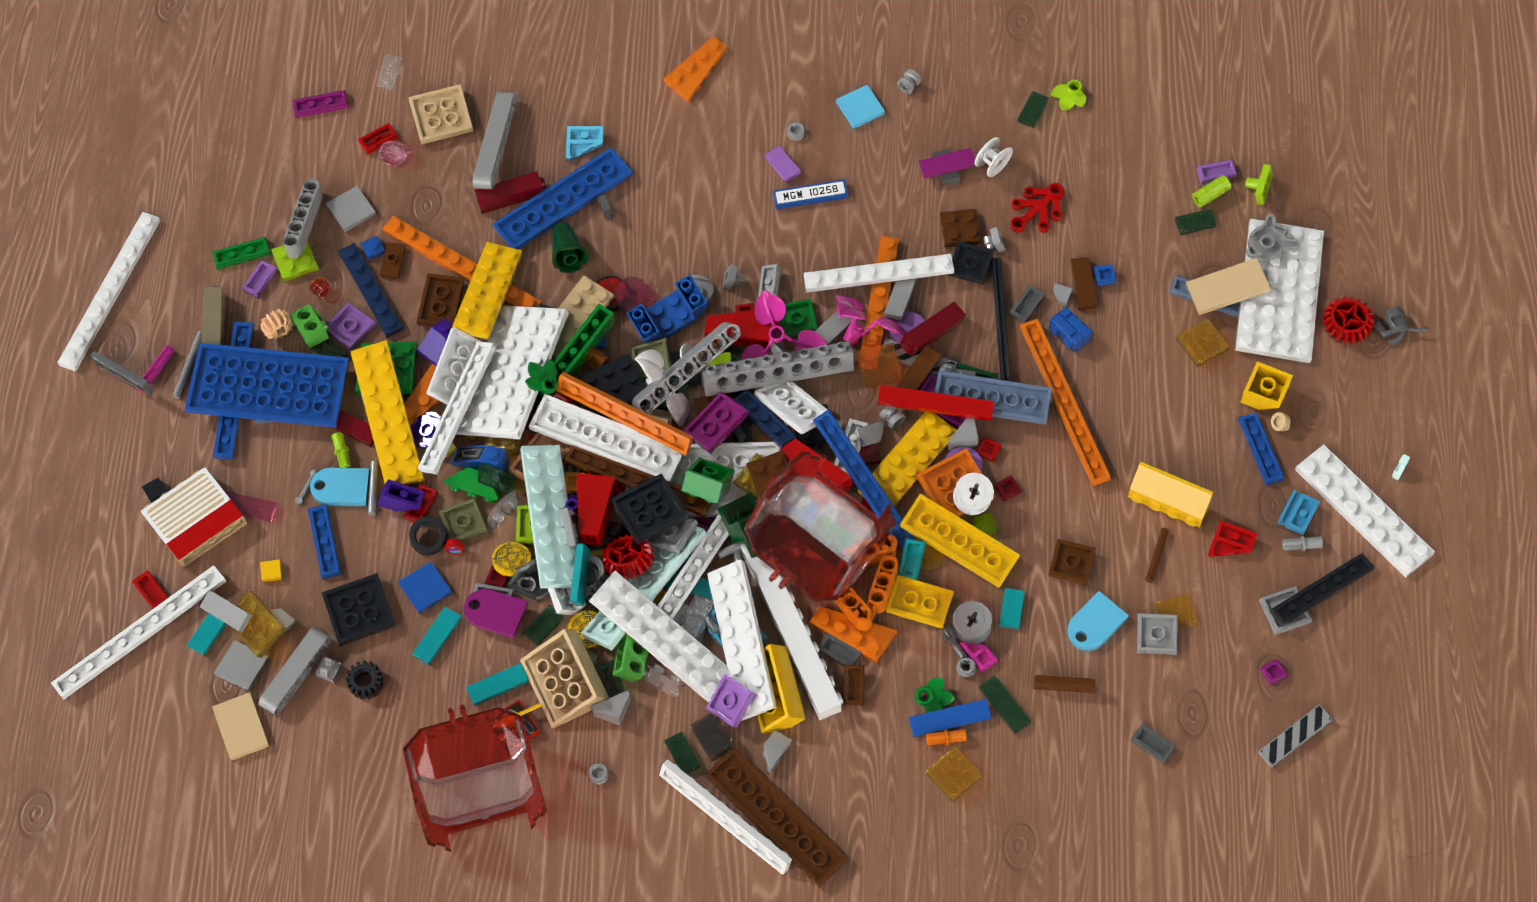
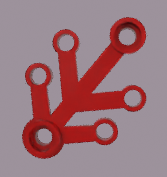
[1010,183,1065,233]

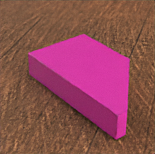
[960,642,998,673]

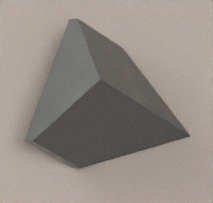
[505,558,550,601]

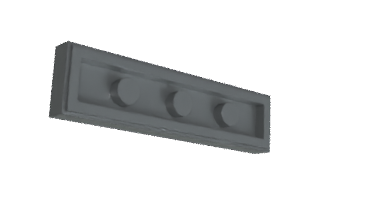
[90,351,155,395]

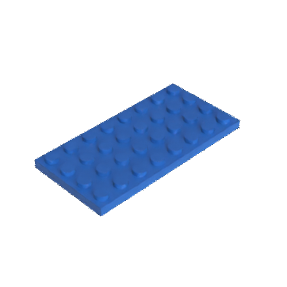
[185,343,349,428]

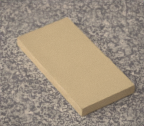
[1186,258,1270,315]

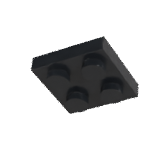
[948,241,994,285]

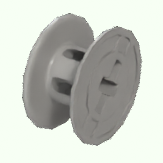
[952,601,992,645]

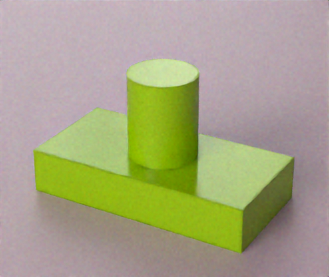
[1245,164,1273,205]

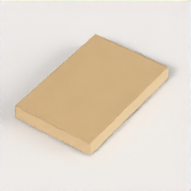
[212,692,269,761]

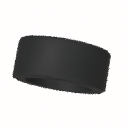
[409,516,446,556]

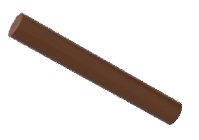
[1145,528,1169,582]

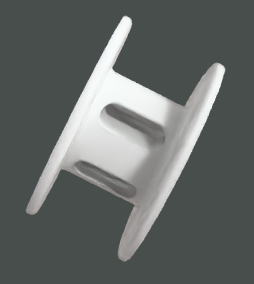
[974,137,1013,177]
[953,472,994,515]

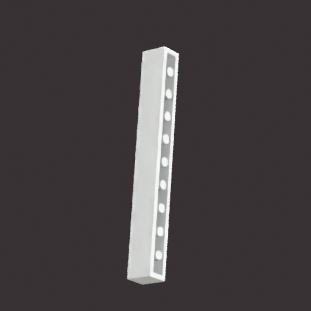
[741,544,843,721]

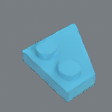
[566,126,604,161]

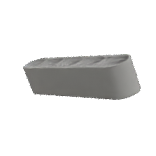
[283,179,323,258]
[258,627,332,715]

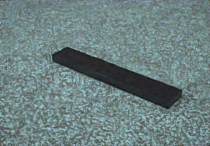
[1270,553,1374,627]

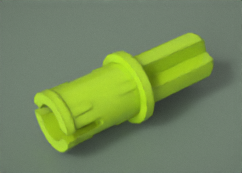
[332,432,351,468]

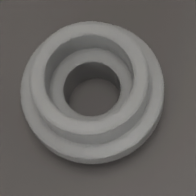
[956,658,976,677]

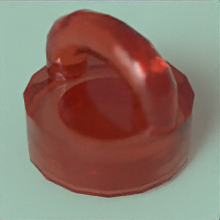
[309,277,329,298]

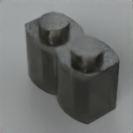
[690,713,733,762]

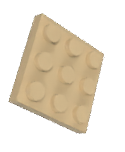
[408,84,474,145]

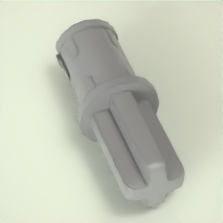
[1282,536,1323,551]

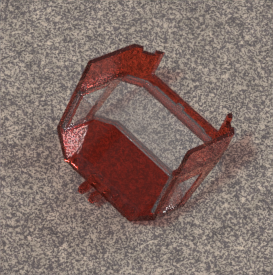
[744,451,896,601]
[403,704,547,852]

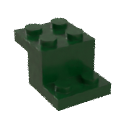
[717,492,786,558]

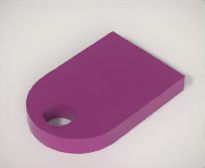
[464,589,528,639]

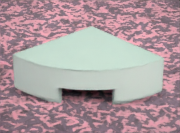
[1392,454,1410,480]

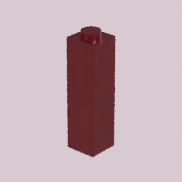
[475,171,546,214]
[900,301,966,357]

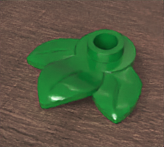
[525,359,558,394]
[915,678,955,713]

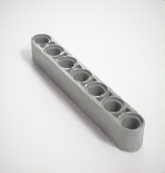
[473,91,517,189]
[632,322,740,414]

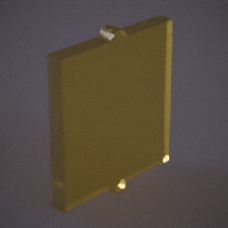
[1154,594,1198,629]

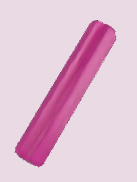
[136,345,175,393]

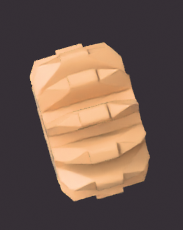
[260,309,294,340]

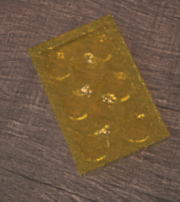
[229,590,286,658]

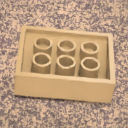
[520,629,609,728]

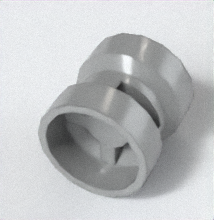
[897,69,921,94]
[879,406,906,430]

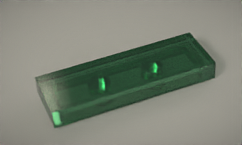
[978,676,1031,735]

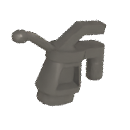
[1374,307,1428,346]

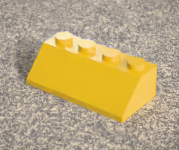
[1128,462,1213,528]
[757,644,806,734]

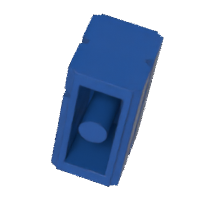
[1049,307,1093,352]

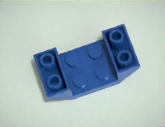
[626,274,708,343]

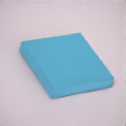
[836,85,885,129]

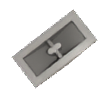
[948,418,978,451]
[591,691,631,726]

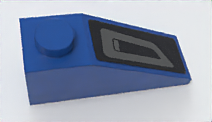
[451,445,510,477]

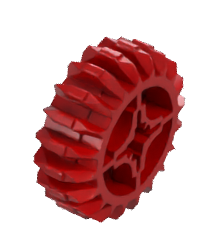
[1323,296,1375,345]
[601,534,654,581]

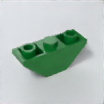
[443,467,503,504]

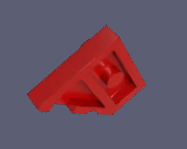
[1207,520,1258,557]

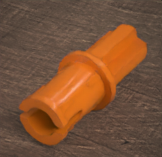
[926,729,967,746]

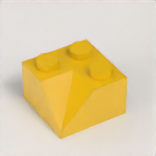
[1241,361,1293,410]

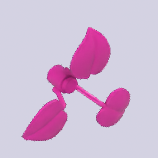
[742,290,827,360]
[836,294,906,345]

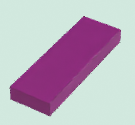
[292,90,349,118]
[918,148,975,179]

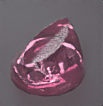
[379,141,412,167]

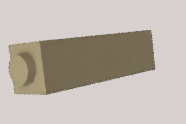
[201,286,226,345]

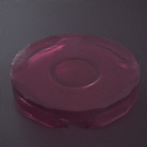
[615,277,652,312]

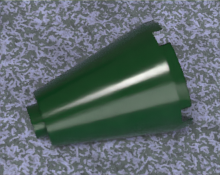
[552,222,589,273]

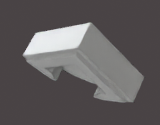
[1053,283,1072,307]

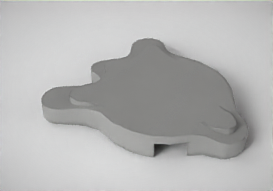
[1246,214,1300,261]

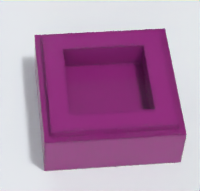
[1260,659,1288,686]

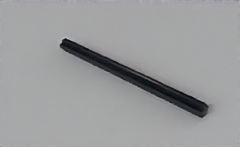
[991,257,1011,382]

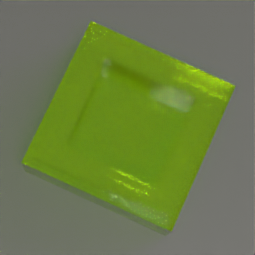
[973,513,998,535]

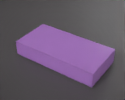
[765,146,801,183]
[1196,160,1237,185]
[242,260,278,299]

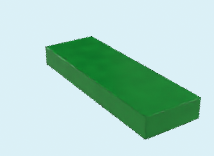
[212,237,271,270]

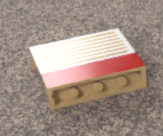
[141,467,247,568]

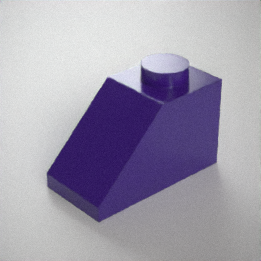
[378,479,424,511]

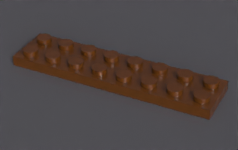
[705,747,848,888]

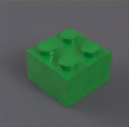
[681,457,735,504]

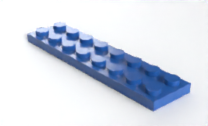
[492,147,633,250]

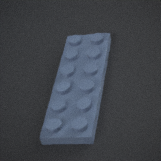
[935,371,1052,425]

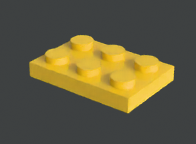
[886,575,954,629]

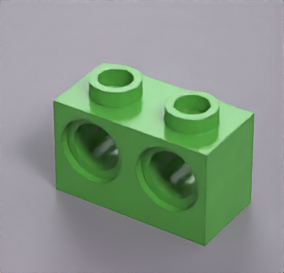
[290,304,329,349]
[613,634,649,682]

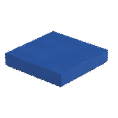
[398,562,452,614]

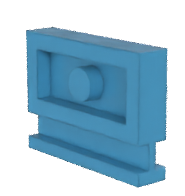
[1277,490,1320,536]

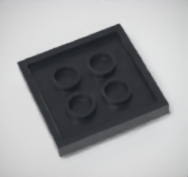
[577,354,647,420]
[610,473,689,544]
[322,573,396,646]

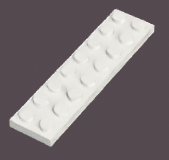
[529,394,683,482]
[1295,444,1435,578]
[707,560,777,721]
[589,571,730,703]

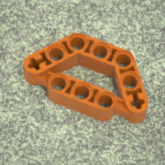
[831,534,898,631]

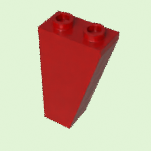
[704,310,779,349]
[780,439,853,507]
[576,473,618,546]

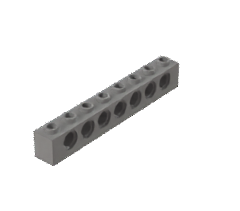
[701,341,854,397]

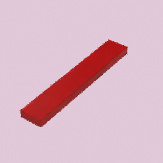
[877,385,994,421]

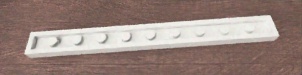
[57,212,160,372]
[51,565,226,700]

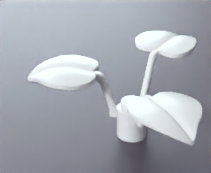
[635,343,703,427]

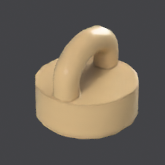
[1271,412,1291,431]

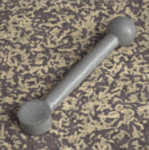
[295,469,318,505]

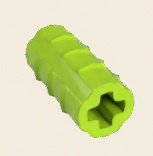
[1192,175,1231,207]

